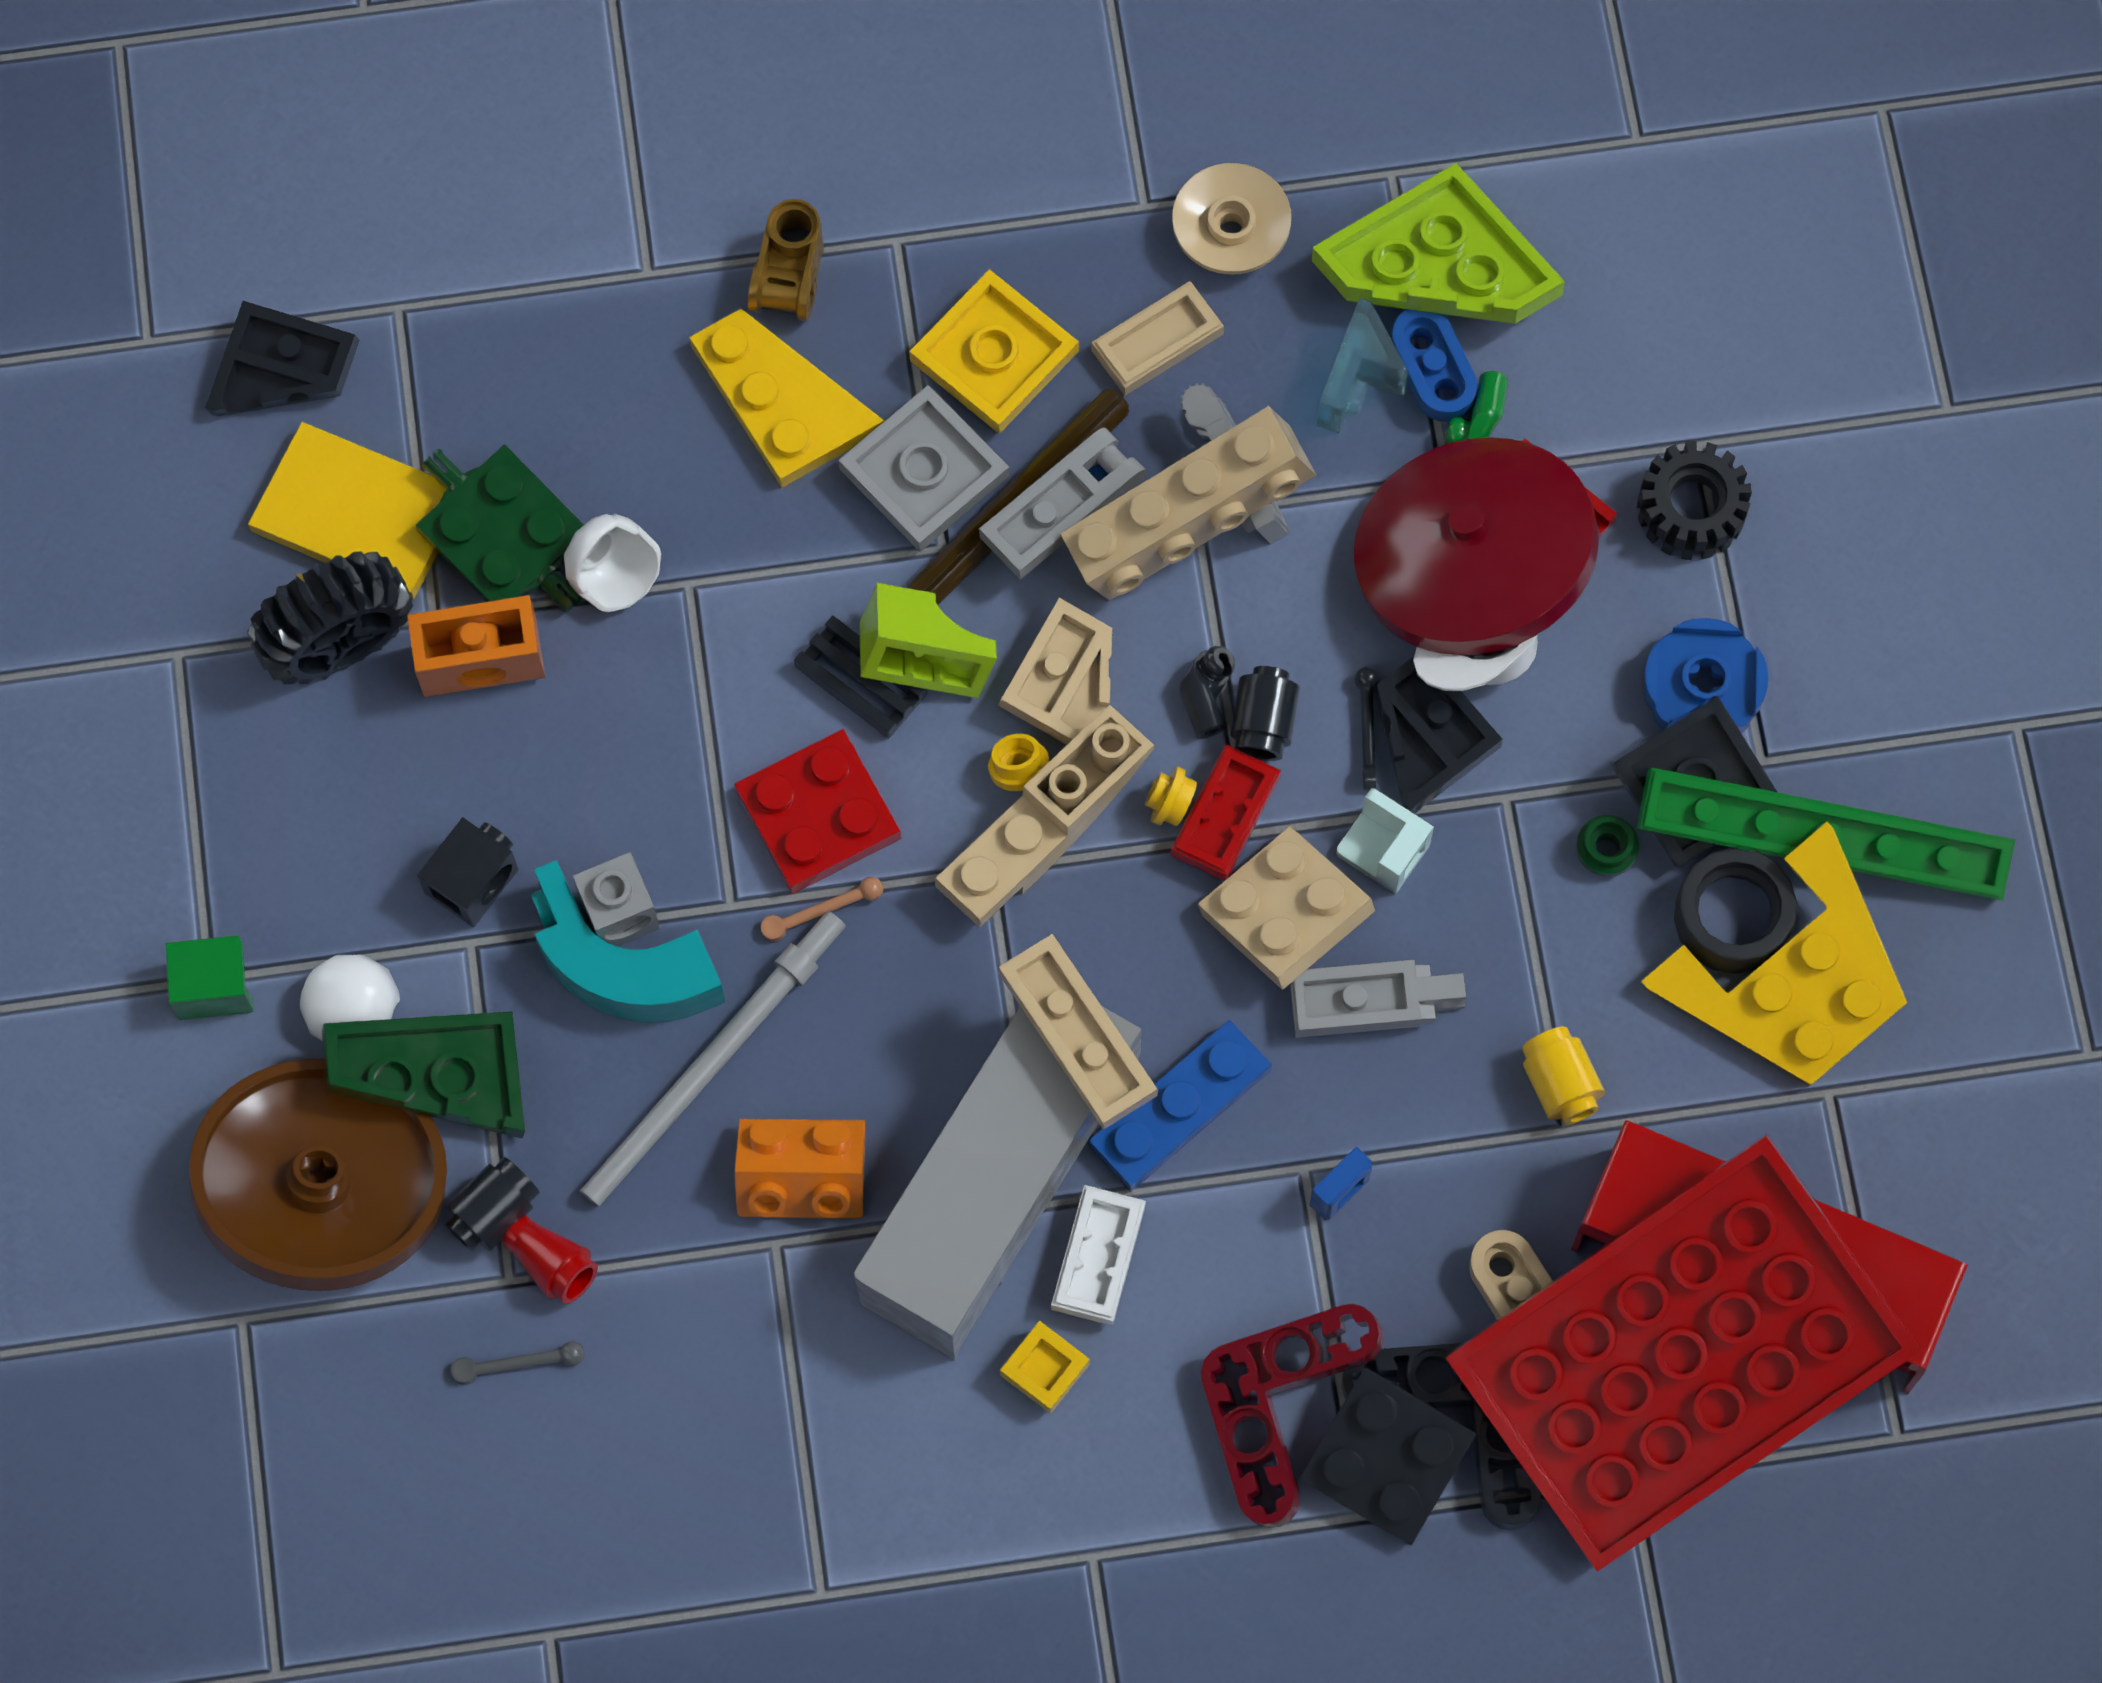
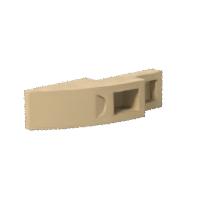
[935,705,1154,928]

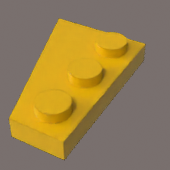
[689,309,884,488]

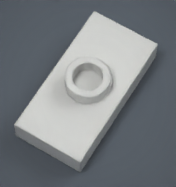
[1051,1185,1146,1326]

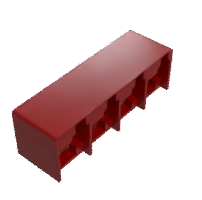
[1571,1120,1968,1394]

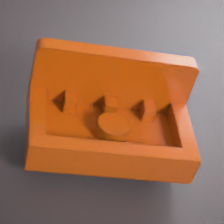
[735,1119,866,1219]

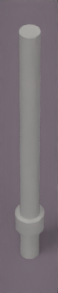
[580,911,846,1207]

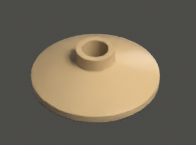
[1172,163,1292,275]

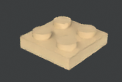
[1198,826,1375,990]

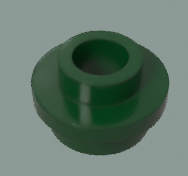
[1576,815,1639,877]

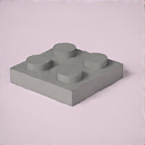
[838,385,1010,552]

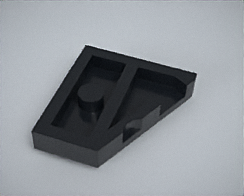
[1375,657,1503,814]

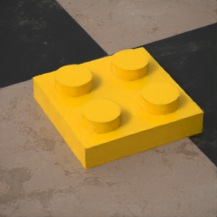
[909,269,1079,434]

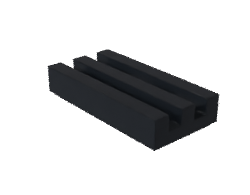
[794,615,928,739]

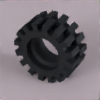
[1637,441,1752,560]

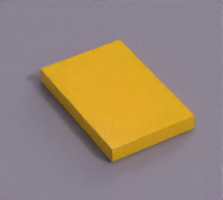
[248,422,446,600]

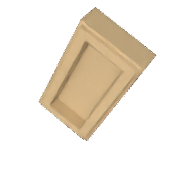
[1091,281,1224,396]

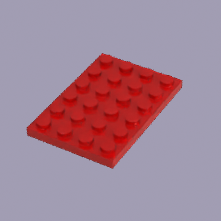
[1446,1133,1921,1572]

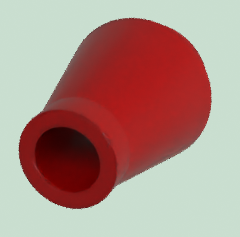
[503,1216,598,1304]

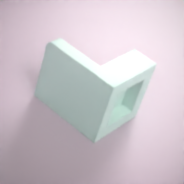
[1336,788,1434,894]

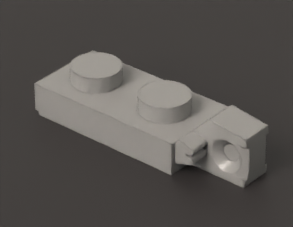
[1290,960,1466,1038]

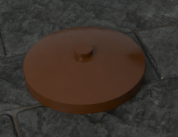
[189,1059,447,1291]

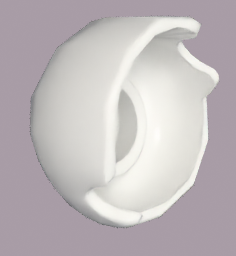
[564,514,661,612]
[300,955,400,1041]

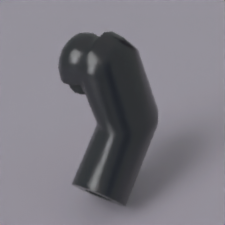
[1179,646,1236,739]

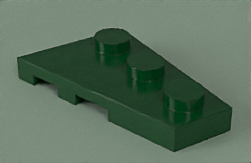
[321,1011,525,1139]

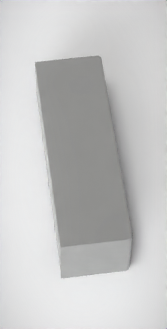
[854,1006,1142,1360]

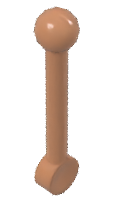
[761,877,884,942]

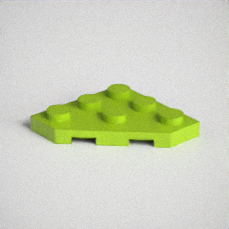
[1312,163,1565,324]

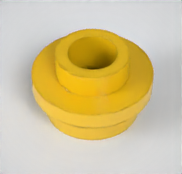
[988,734,1050,791]
[1145,766,1197,826]

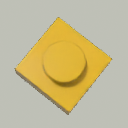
[1000,1320,1090,1414]

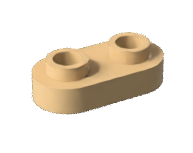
[1469,1230,1553,1320]

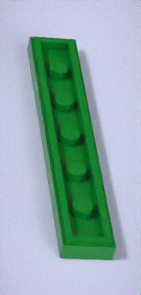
[1636,767,2016,900]

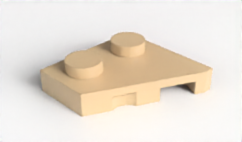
[998,598,1112,745]

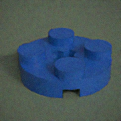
[1643,618,1769,733]

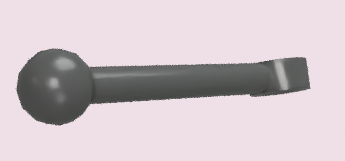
[451,1341,584,1385]

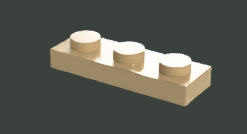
[998,934,1158,1130]

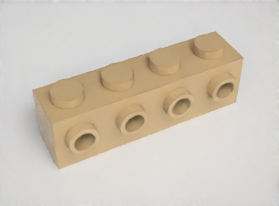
[1060,406,1316,601]

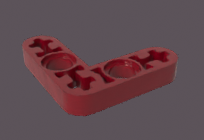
[1201,1304,1384,1528]

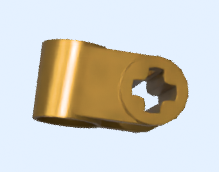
[748,199,824,322]

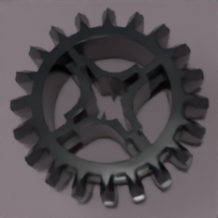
[247,551,413,684]

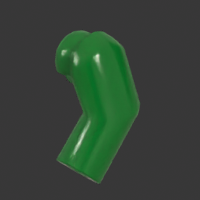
[1445,371,1508,444]

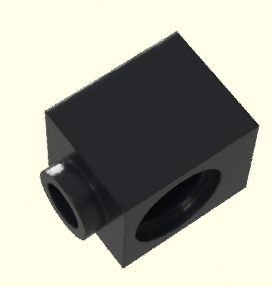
[417,817,519,928]

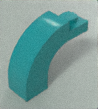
[530,860,726,1022]

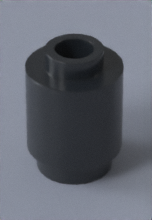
[1230,666,1300,761]
[445,1157,540,1251]

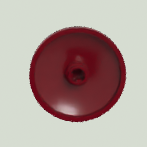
[1353,437,1599,655]

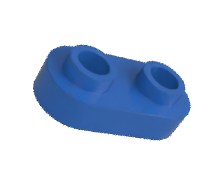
[1391,309,1477,422]

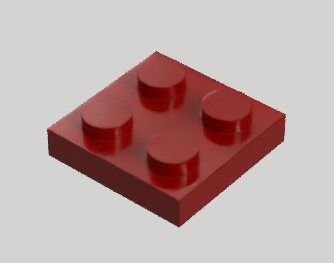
[734,728,902,894]

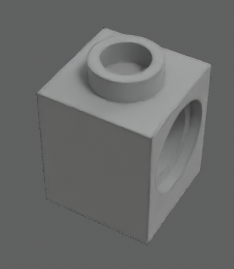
[573,852,660,946]

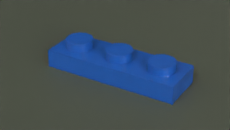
[1089,1019,1272,1192]

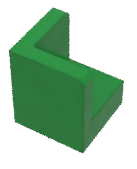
[166,936,254,1020]

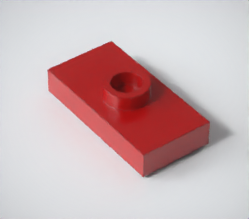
[1171,745,1281,881]

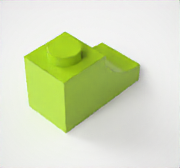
[859,583,997,698]

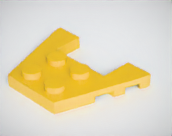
[1641,822,1907,1085]

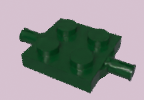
[416,444,584,613]

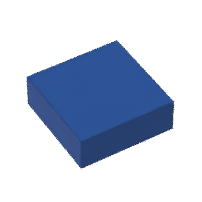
[1309,1146,1373,1220]

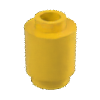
[1522,1026,1605,1125]

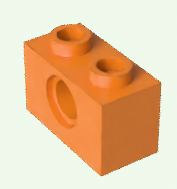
[407,595,546,697]

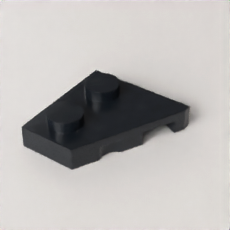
[205,301,360,416]

